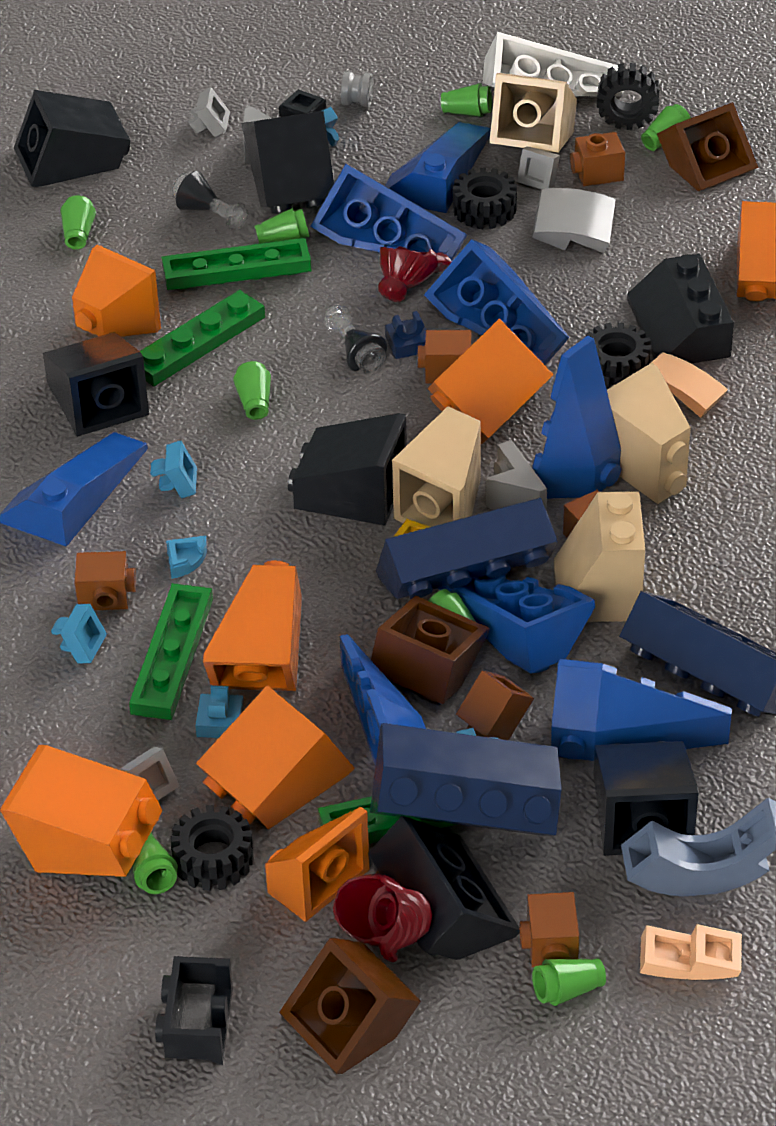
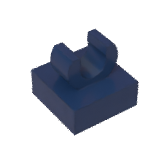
[385,311,426,359]

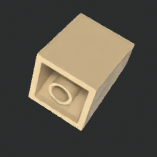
[490,73,577,153]
[607,363,691,504]
[392,406,481,527]
[554,492,645,622]

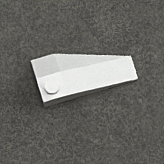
[482,32,624,97]

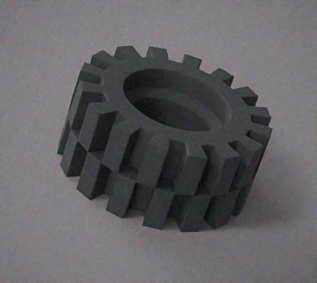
[597,63,660,130]
[453,167,517,229]
[586,322,652,389]
[170,805,254,891]

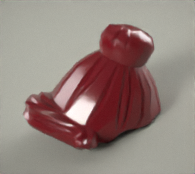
[378,246,452,302]
[333,874,432,962]

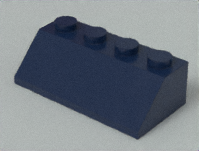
[376,498,558,599]
[619,591,776,717]
[370,723,562,836]

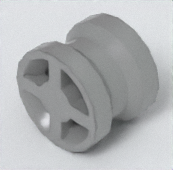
[341,71,374,108]

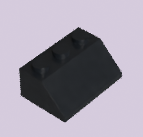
[627,253,734,364]
[368,816,520,960]

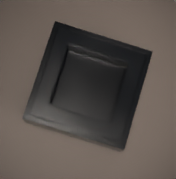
[279,89,326,117]

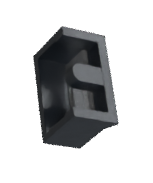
[155,956,233,1065]

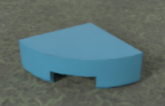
[166,536,207,579]

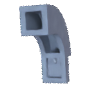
[621,798,776,897]

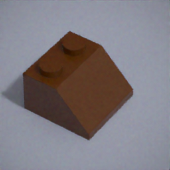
[657,102,759,191]
[371,596,490,704]
[279,938,421,1074]

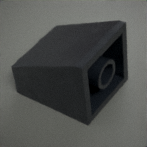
[14,90,130,187]
[242,111,334,213]
[43,332,149,437]
[288,413,407,526]
[593,741,698,856]

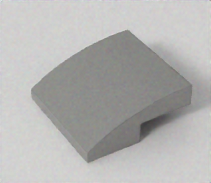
[532,188,616,253]

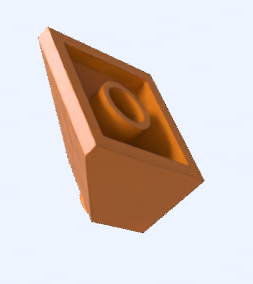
[72,244,161,337]
[265,807,370,922]

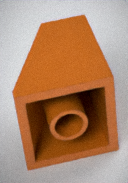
[737,201,776,301]
[427,318,554,444]
[203,560,302,691]
[196,685,355,830]
[0,745,163,877]

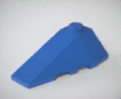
[385,122,491,213]
[310,164,467,261]
[424,239,570,365]
[532,336,621,499]
[0,432,148,547]
[438,574,595,673]
[340,634,426,766]
[551,659,732,761]

